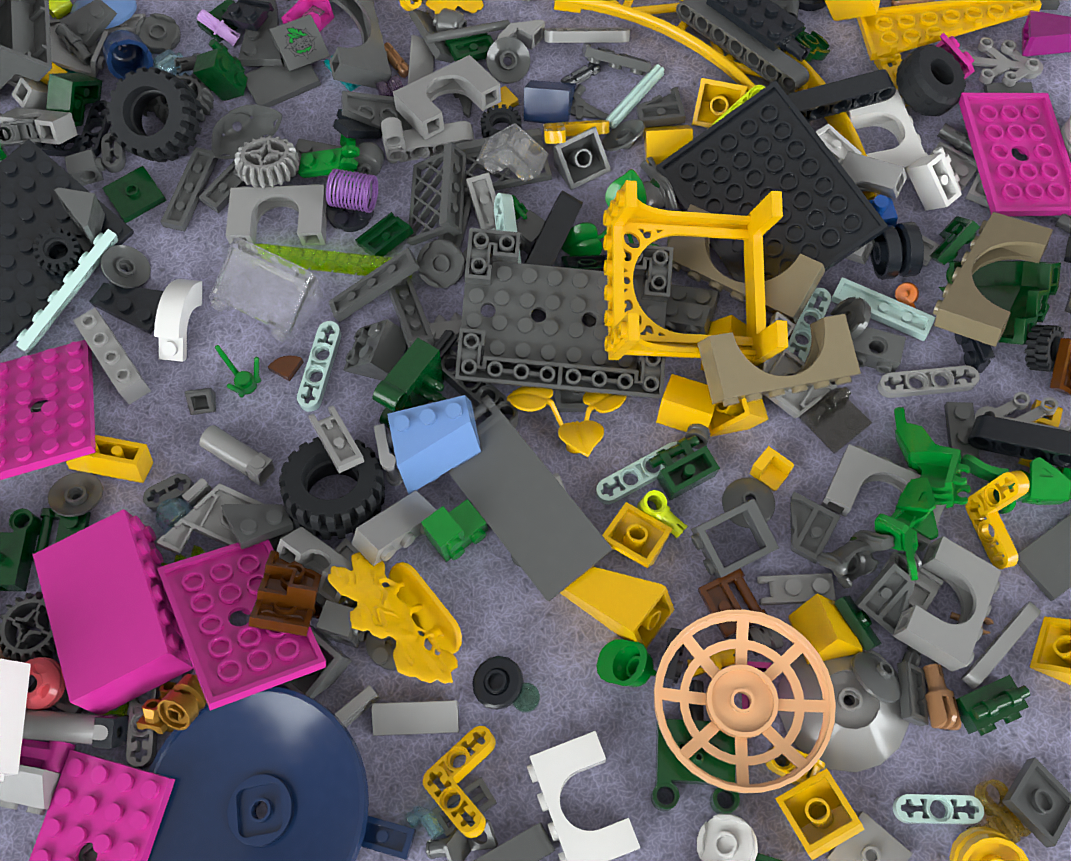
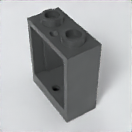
[691,499,779,578]

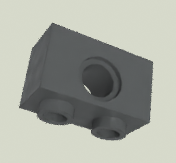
[852,327,906,374]
[316,600,368,648]

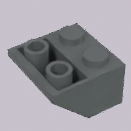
[343,319,407,381]

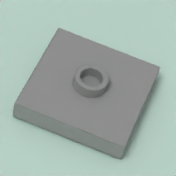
[825,811,913,861]

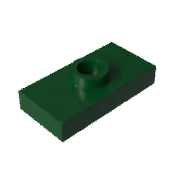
[835,595,882,651]

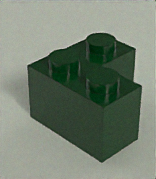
[46,73,102,127]

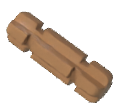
[384,42,409,78]

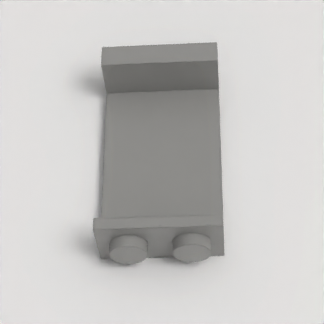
[50,27,109,78]

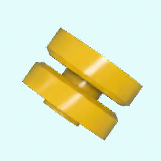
[949,826,1029,861]

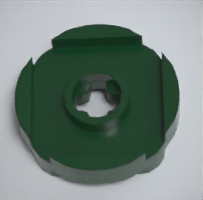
[795,27,830,62]

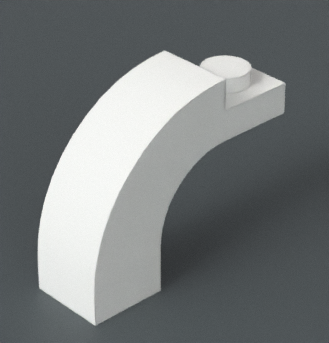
[154,279,202,362]

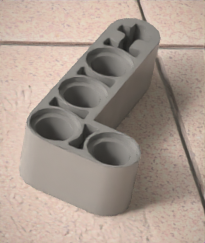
[381,117,475,164]

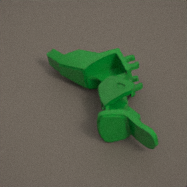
[875,407,971,581]
[961,454,1071,514]

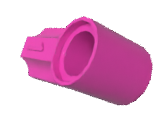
[19,738,76,774]

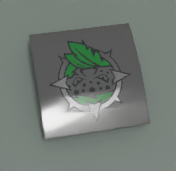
[269,15,330,72]

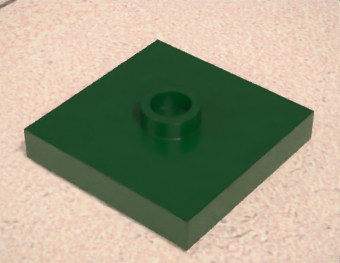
[102,166,167,223]

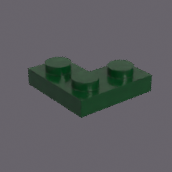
[930,216,980,265]

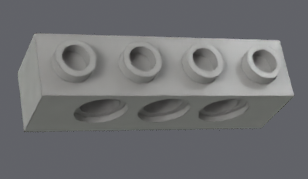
[73,308,151,405]

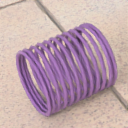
[326,168,378,213]

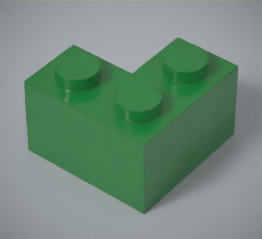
[421,499,488,562]

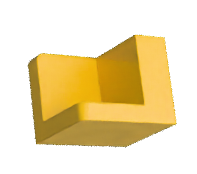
[749,446,794,491]

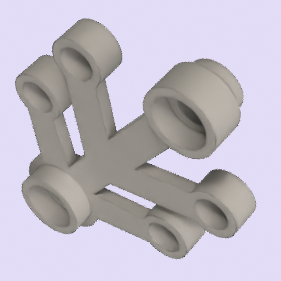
[961,37,1044,87]
[975,392,1071,431]

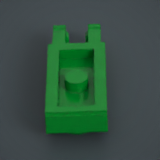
[298,145,360,178]

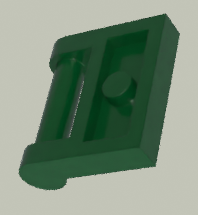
[31,508,91,562]

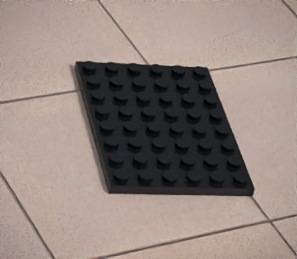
[656,80,888,311]
[0,139,134,353]

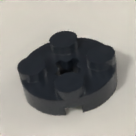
[326,187,374,232]

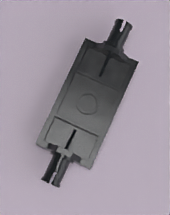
[706,0,810,62]

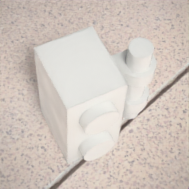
[906,147,962,211]

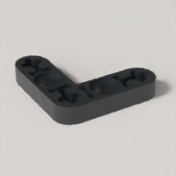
[35,100,111,157]

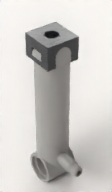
[22,709,129,749]

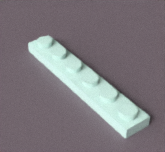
[16,229,118,354]

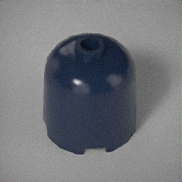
[102,30,153,80]

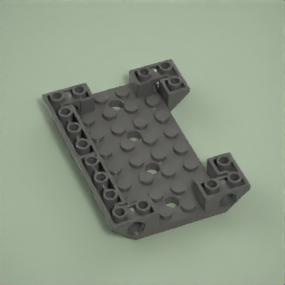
[455,228,674,399]

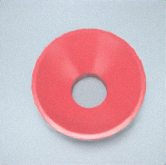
[25,657,66,710]

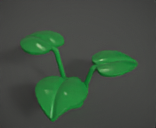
[561,169,659,256]

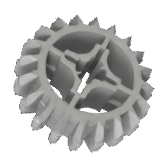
[234,135,299,189]

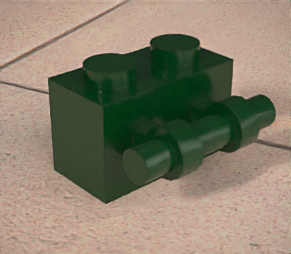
[193,39,248,101]
[649,435,720,501]
[956,675,1030,736]

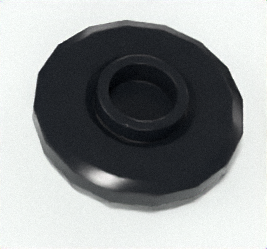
[472,656,524,710]

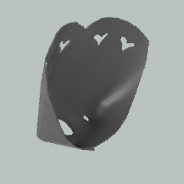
[212,104,282,159]

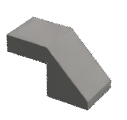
[497,19,545,50]

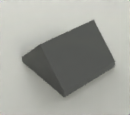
[553,126,612,190]
[54,187,105,247]

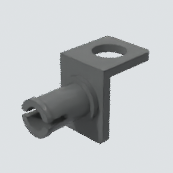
[426,819,498,861]

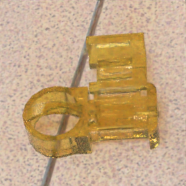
[966,779,1032,844]

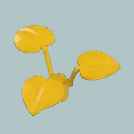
[506,386,627,457]

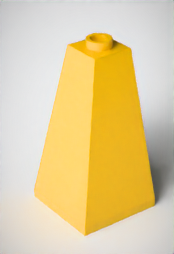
[560,567,675,649]

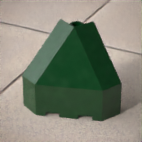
[939,261,1061,345]

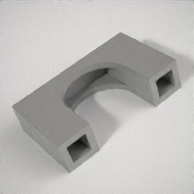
[393,55,501,140]
[840,151,907,265]
[226,184,327,248]
[821,444,945,552]
[893,536,1001,672]

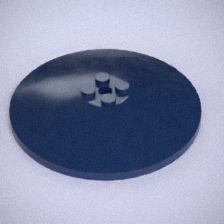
[148,687,369,861]

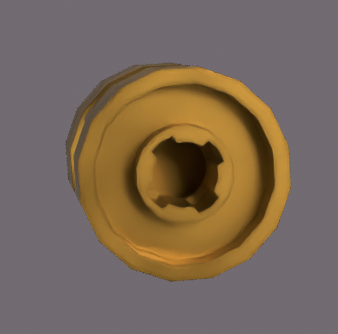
[157,674,207,730]

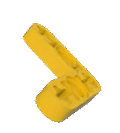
[543,120,610,144]
[965,470,1029,569]
[423,726,496,838]

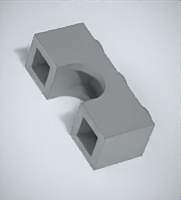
[7,74,48,110]
[0,107,78,144]
[276,527,353,604]

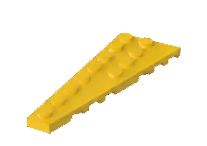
[857,0,1042,61]

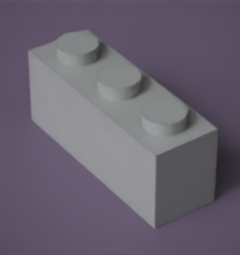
[352,490,437,566]

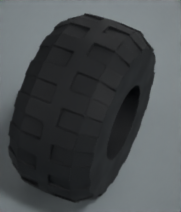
[896,45,966,117]

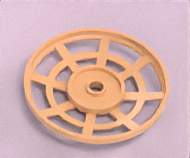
[654,610,836,793]

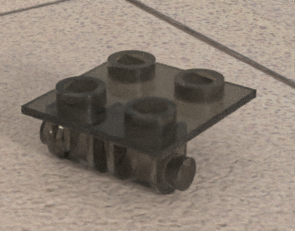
[799,387,872,454]

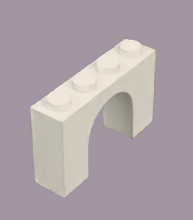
[846,89,928,179]
[527,731,640,861]

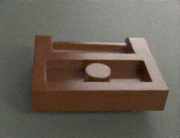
[698,568,768,639]

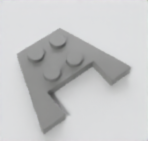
[759,311,838,418]
[157,483,263,556]

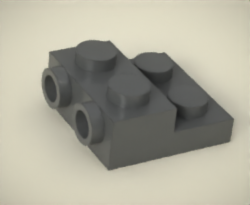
[665,284,720,335]

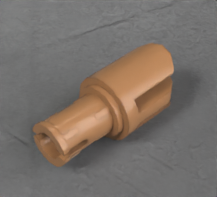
[923,664,961,730]

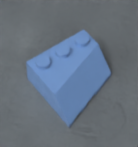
[387,395,481,494]

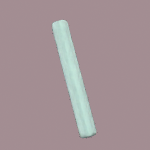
[606,64,665,129]

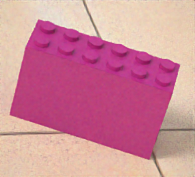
[33,509,193,715]

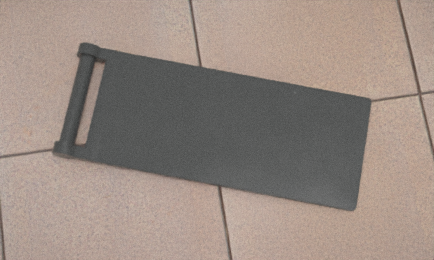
[448,395,612,601]

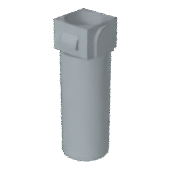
[199,425,275,486]

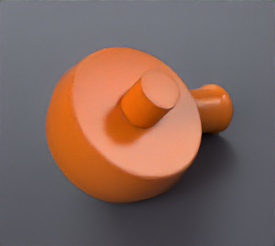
[895,282,919,308]

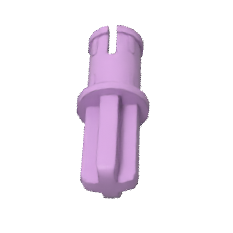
[197,9,241,46]

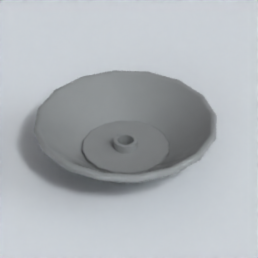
[778,644,909,772]

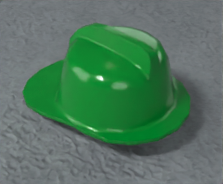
[596,639,657,687]

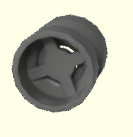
[748,626,783,656]

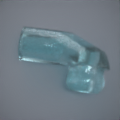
[405,806,445,840]

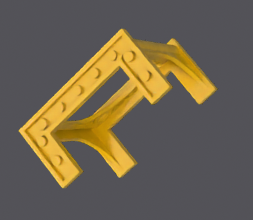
[603,180,788,366]

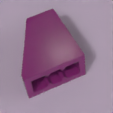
[1022,10,1071,57]

